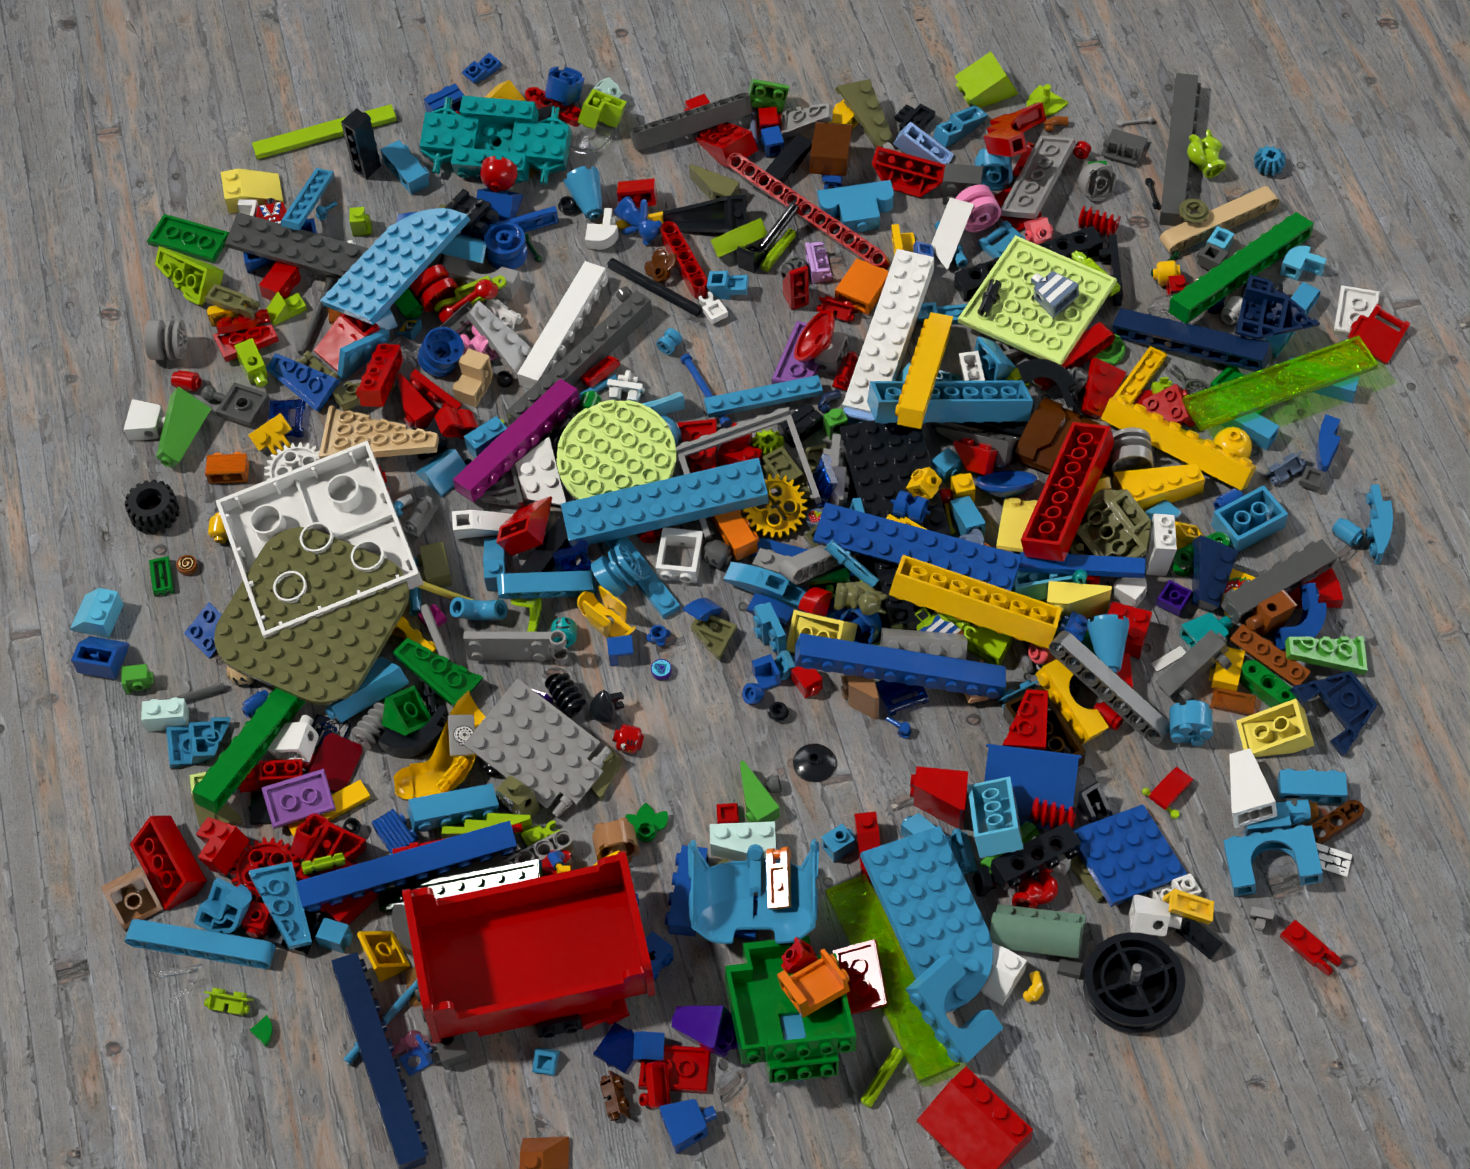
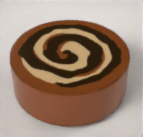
[176,555,198,576]

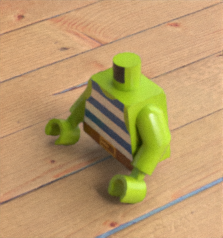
[915,607,979,640]

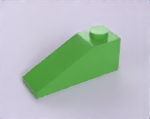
[740,760,780,822]

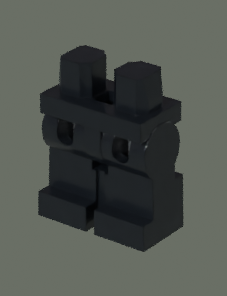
[445,189,499,238]

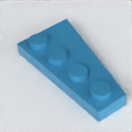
[248,862,312,949]

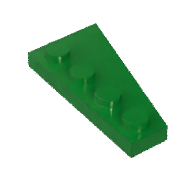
[393,638,484,707]

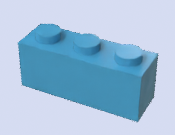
[380,140,430,195]
[1277,769,1347,805]

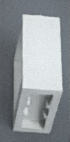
[1144,514,1177,576]
[655,527,704,583]

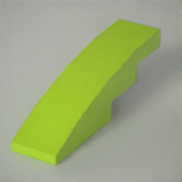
[441,813,533,839]

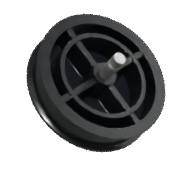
[1083,932,1185,1034]

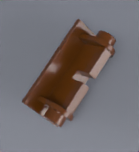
[600,1070,631,1121]

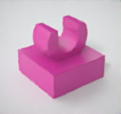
[418,603,447,630]

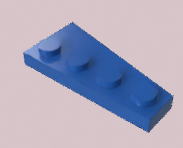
[266,353,341,412]

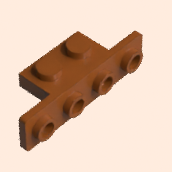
[1230,624,1310,686]

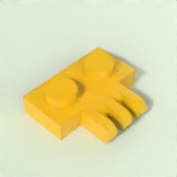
[248,413,293,455]

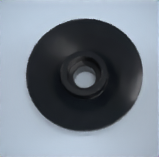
[793,744,836,782]

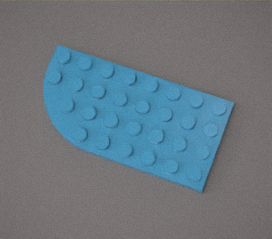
[320,208,470,325]
[860,826,993,1013]

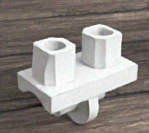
[607,370,645,402]

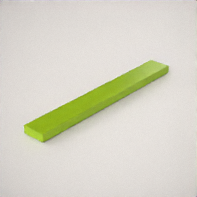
[252,104,397,160]

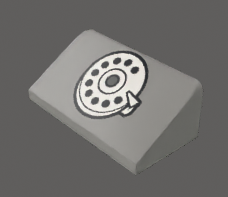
[448,715,476,759]

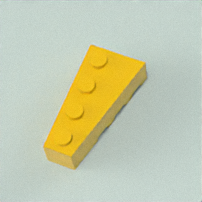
[1112,464,1205,512]

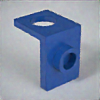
[399,1034,433,1077]

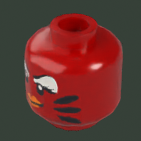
[612,724,645,754]

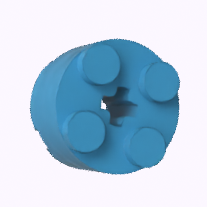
[974,148,1013,191]
[1169,700,1213,746]

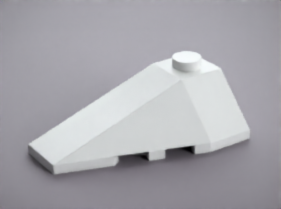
[980,943,1027,1006]

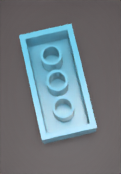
[967,776,1023,858]

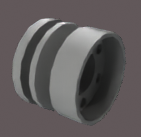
[144,320,188,360]
[1110,427,1154,474]

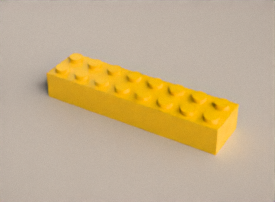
[889,555,1062,649]

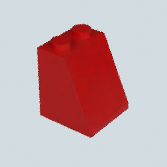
[910,766,968,830]

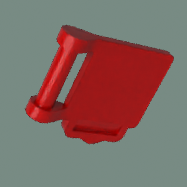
[1348,303,1411,364]

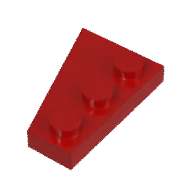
[212,324,279,362]
[410,369,462,410]
[1002,689,1048,751]

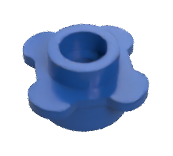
[646,625,671,647]

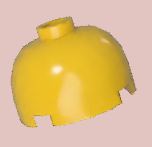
[1213,427,1252,459]

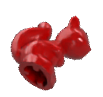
[1012,865,1058,909]

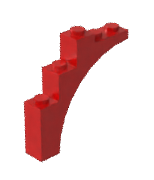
[984,102,1046,157]

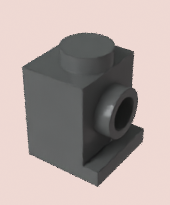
[1196,242,1228,270]

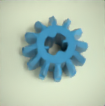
[1254,145,1286,176]

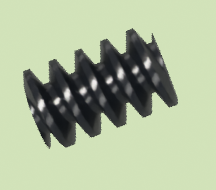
[544,673,586,718]

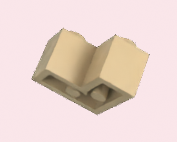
[452,348,494,408]

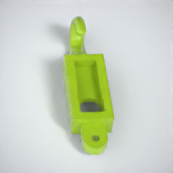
[434,275,507,312]

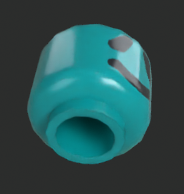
[551,617,578,648]

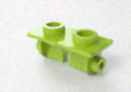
[204,987,254,1016]

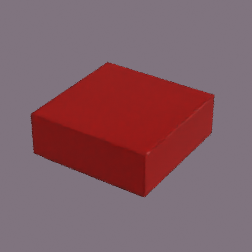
[716,803,739,824]

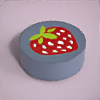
[805,508,823,528]

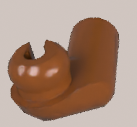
[1044,116,1068,132]

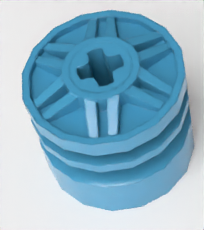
[591,544,644,597]

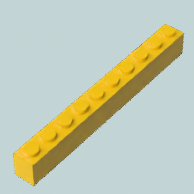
[895,312,953,429]

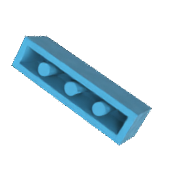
[407,783,499,832]

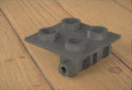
[1101,129,1148,166]

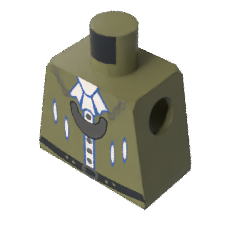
[496,775,540,819]

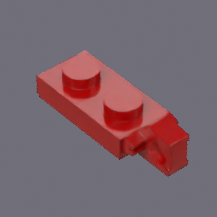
[217,309,270,335]

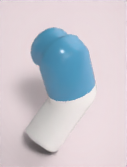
[393,494,414,518]

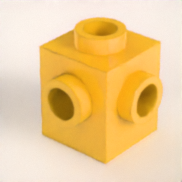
[906,467,942,499]

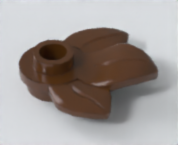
[644,247,676,283]

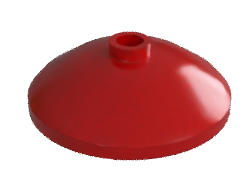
[794,310,835,363]

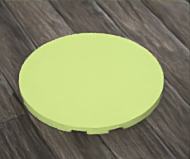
[556,400,677,500]

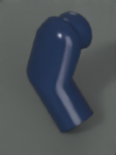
[818,389,841,414]

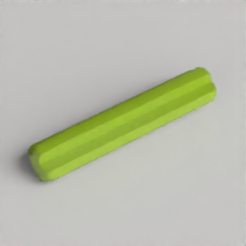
[760,228,796,272]
[861,1047,904,1108]

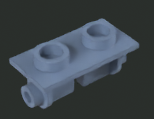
[1263,451,1306,485]

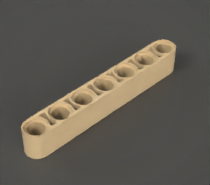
[1159,186,1280,254]

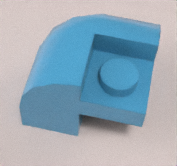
[194,877,252,934]

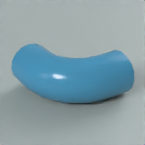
[450,597,508,621]

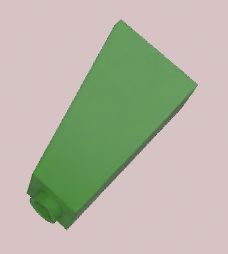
[156,386,212,469]

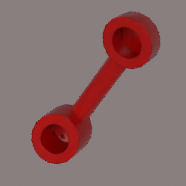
[439,279,498,323]

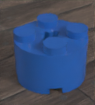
[545,67,585,106]

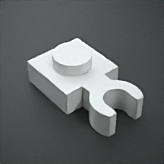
[699,291,728,324]

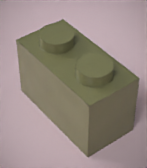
[417,541,452,588]

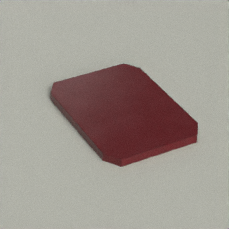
[309,733,363,793]

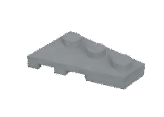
[781,103,833,139]

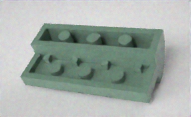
[990,904,1086,958]

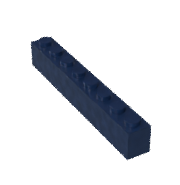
[1112,308,1270,373]

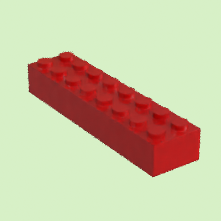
[1021,422,1114,562]

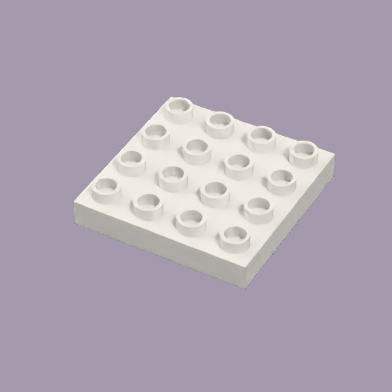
[216,441,424,638]

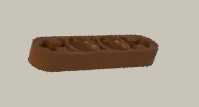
[1312,800,1364,844]

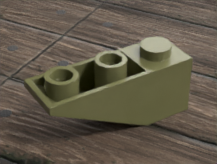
[689,164,740,200]

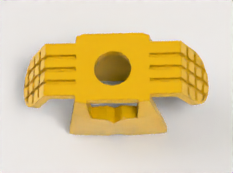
[577,586,636,638]

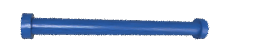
[680,354,732,428]

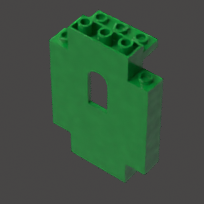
[725,936,856,1083]

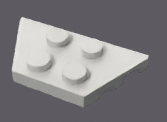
[515,437,566,506]

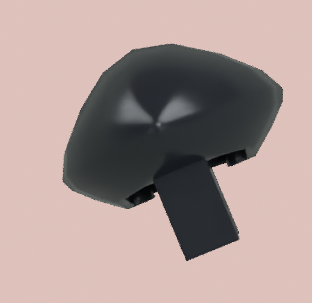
[589,690,624,724]

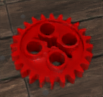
[230,837,301,903]

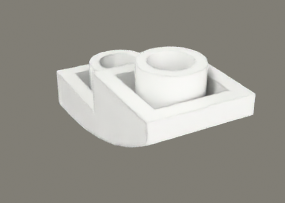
[1149,873,1202,901]

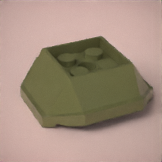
[1069,489,1152,558]

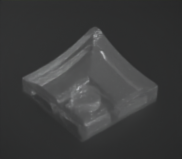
[570,124,616,154]

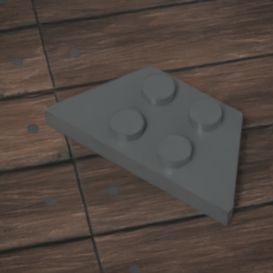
[481,465,525,507]

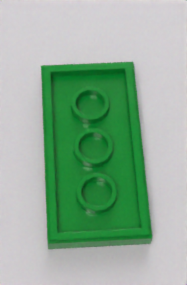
[147,214,229,264]

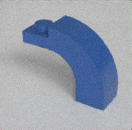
[1274,583,1326,651]

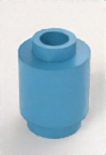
[1332,518,1364,546]

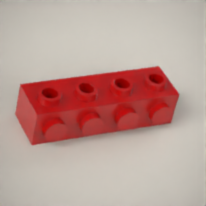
[356,344,404,407]

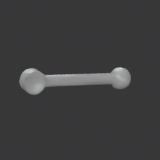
[1116,116,1154,127]

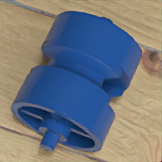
[891,490,930,524]

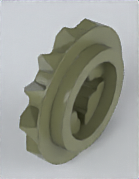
[1178,199,1209,225]

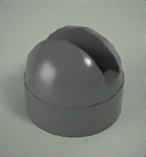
[616,286,632,303]
[765,775,782,793]

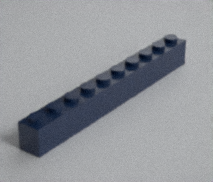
[331,952,429,1169]

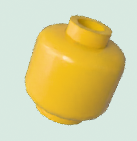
[1153,260,1180,286]
[208,512,229,543]

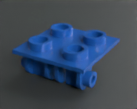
[184,602,222,658]

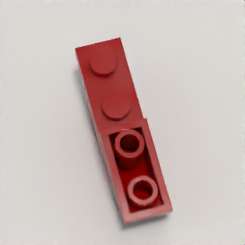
[237,759,303,793]

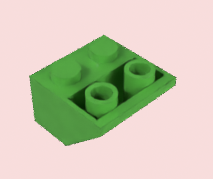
[748,78,790,113]

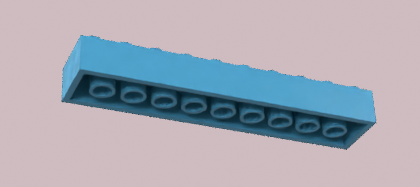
[561,458,769,549]

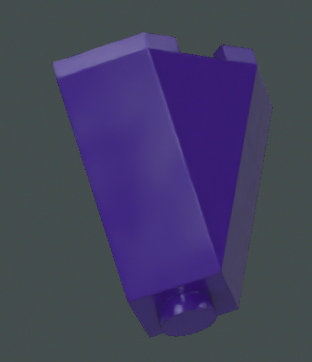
[671,1005,738,1057]

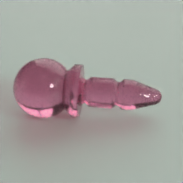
[391,1030,423,1057]

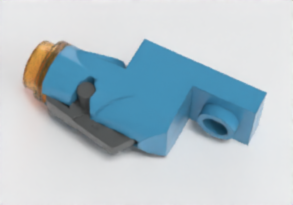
[1244,798,1319,836]

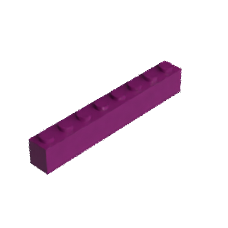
[453,378,580,503]

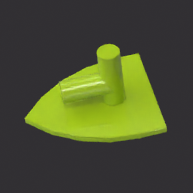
[1026,84,1068,117]

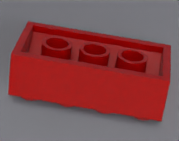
[130,815,207,910]

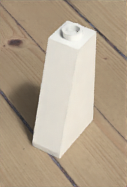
[1229,748,1277,828]

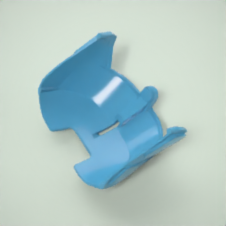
[688,839,819,944]

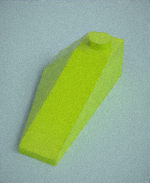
[155,246,224,305]

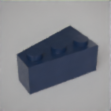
[1192,535,1238,612]

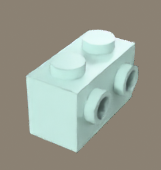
[141,697,189,732]

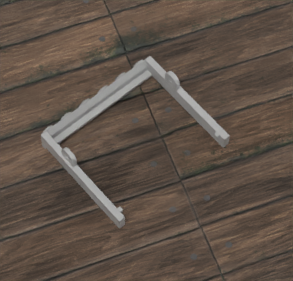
[676,407,822,543]

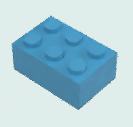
[1211,485,1288,552]

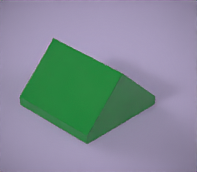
[382,686,431,736]

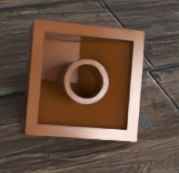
[519,1136,569,1169]

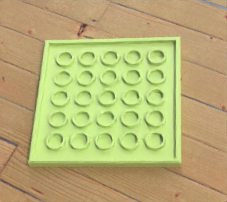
[958,235,1117,365]

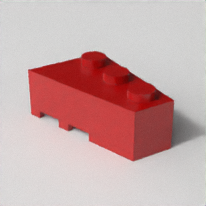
[296,821,367,881]

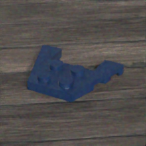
[1290,671,1378,757]

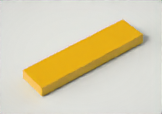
[1113,346,1167,404]
[287,779,371,837]

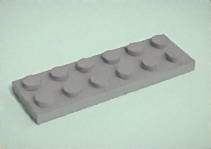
[1001,136,1076,219]

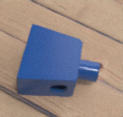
[659,1099,717,1154]

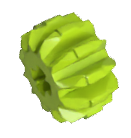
[751,428,785,457]

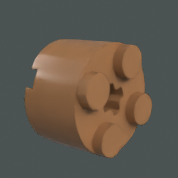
[592,818,640,864]

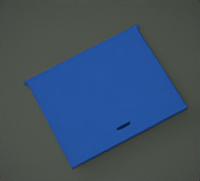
[984,744,1081,830]

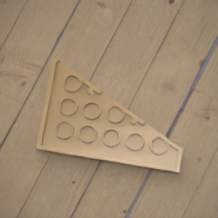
[319,406,439,459]

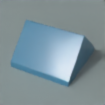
[975,337,1016,381]
[416,449,466,497]

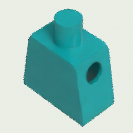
[1179,613,1233,648]

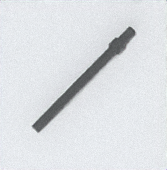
[298,275,338,355]

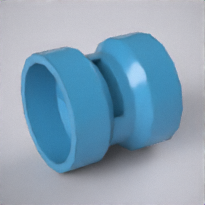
[656,328,683,355]

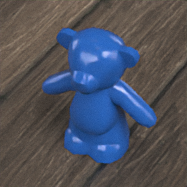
[614,196,662,245]

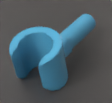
[316,201,338,221]

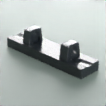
[1099,234,1123,306]

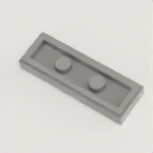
[420,604,452,662]

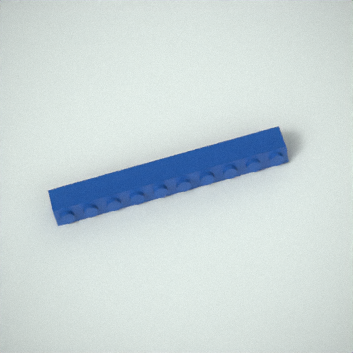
[795,633,1006,699]
[296,821,517,912]

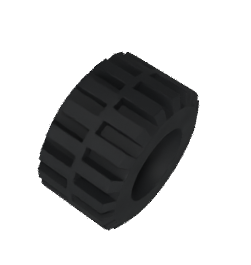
[124,480,179,534]

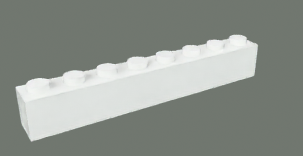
[517,261,608,389]

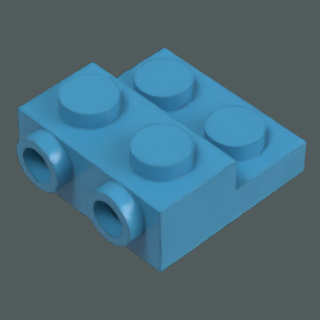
[753,602,787,655]

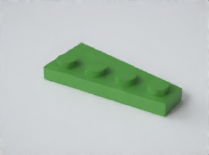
[1285,636,1368,675]

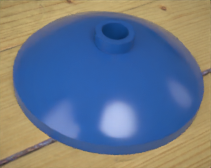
[976,470,1037,500]

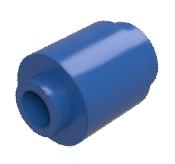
[1213,488,1244,510]
[241,690,269,719]

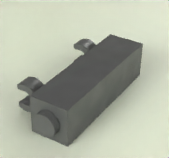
[1155,630,1232,702]

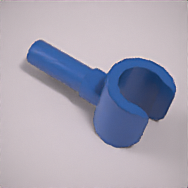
[886,716,911,739]

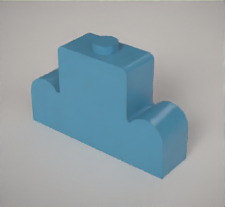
[817,180,893,232]

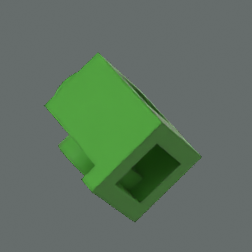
[823,408,848,440]
[121,664,154,695]

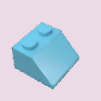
[70,588,124,638]

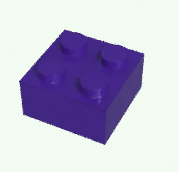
[1156,580,1192,616]

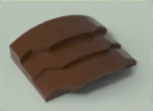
[1014,398,1100,473]

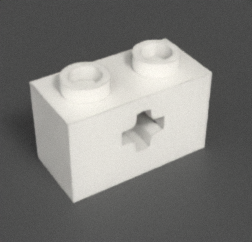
[958,351,985,381]

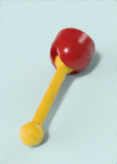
[939,488,955,535]

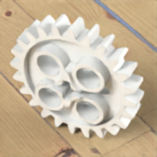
[264,442,320,481]

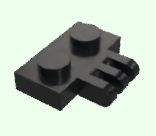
[894,103,935,131]

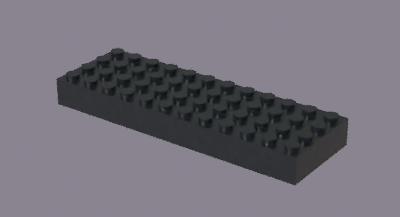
[840,420,972,631]

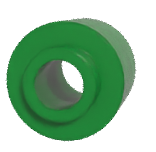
[578,391,601,413]

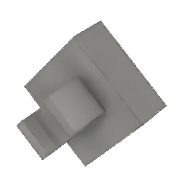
[1249,906,1275,931]

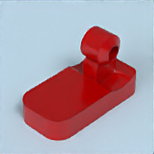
[639,1061,671,1109]

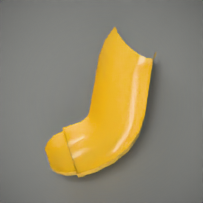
[393,690,486,801]

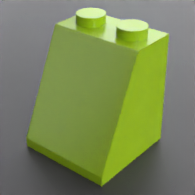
[955,51,1019,108]

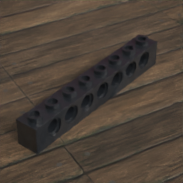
[954,226,1103,301]

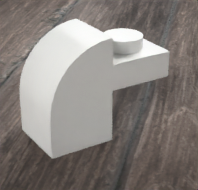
[585,208,619,250]

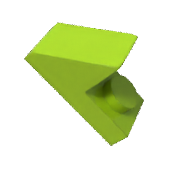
[266,292,307,326]

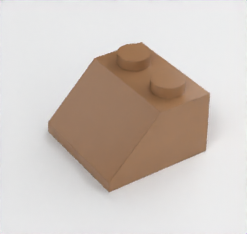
[841,675,879,719]
[101,866,163,930]

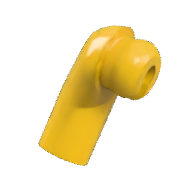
[1023,971,1044,1003]

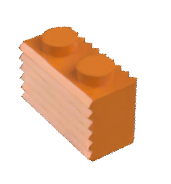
[205,452,249,484]

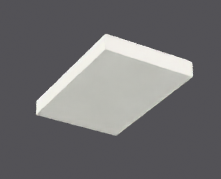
[1333,285,1380,337]

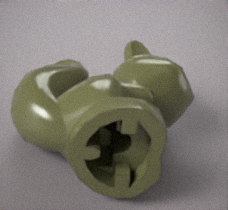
[834,581,888,615]

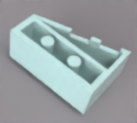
[710,821,777,861]

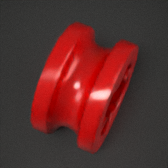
[1073,141,1092,159]

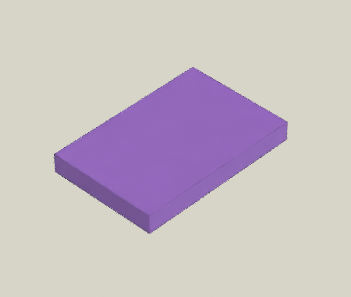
[262,769,336,829]

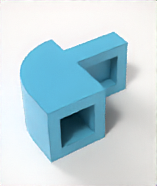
[1280,246,1327,281]

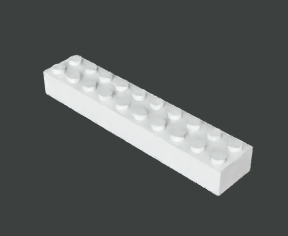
[842,249,934,414]

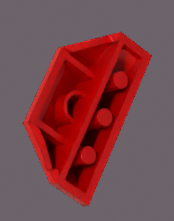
[872,146,945,198]

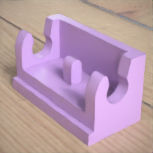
[805,242,833,284]

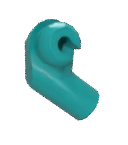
[1071,569,1088,584]

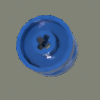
[484,222,528,269]

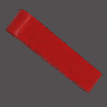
[661,221,708,299]
[1033,322,1115,391]

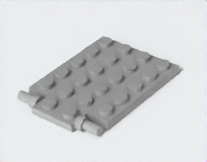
[464,678,612,818]

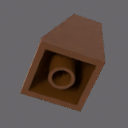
[809,122,853,176]

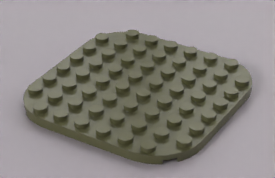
[214,527,409,705]

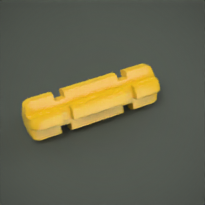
[436,756,469,793]

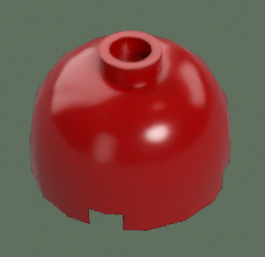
[480,156,518,192]

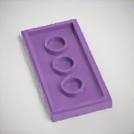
[771,321,820,384]

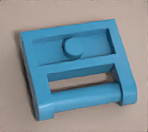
[977,220,1026,259]

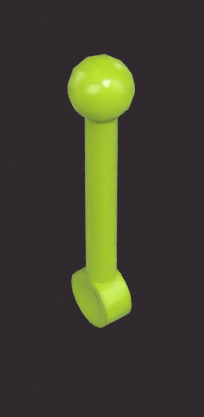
[1142,787,1179,819]

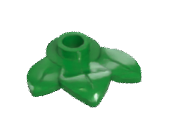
[625,803,668,842]

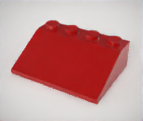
[917,1066,1033,1169]

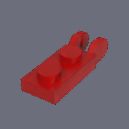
[1280,919,1342,976]

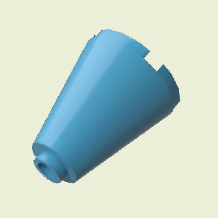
[563,166,603,220]
[1087,614,1130,674]

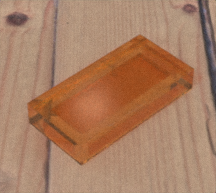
[1210,687,1256,716]

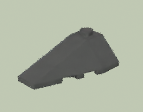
[935,425,1020,468]

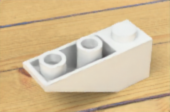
[452,510,513,539]

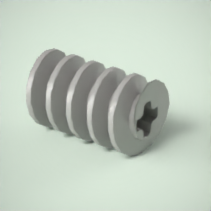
[351,703,387,749]

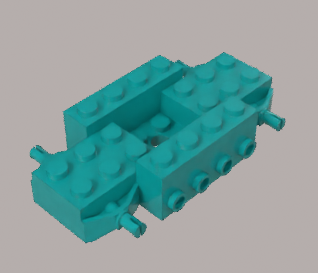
[419,95,572,185]

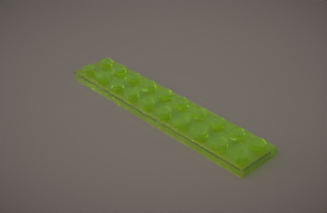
[1182,336,1379,431]
[825,874,960,1084]

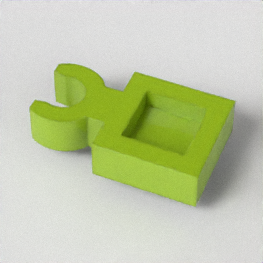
[520,820,560,847]

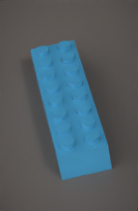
[867,380,1033,424]

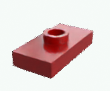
[580,355,621,388]

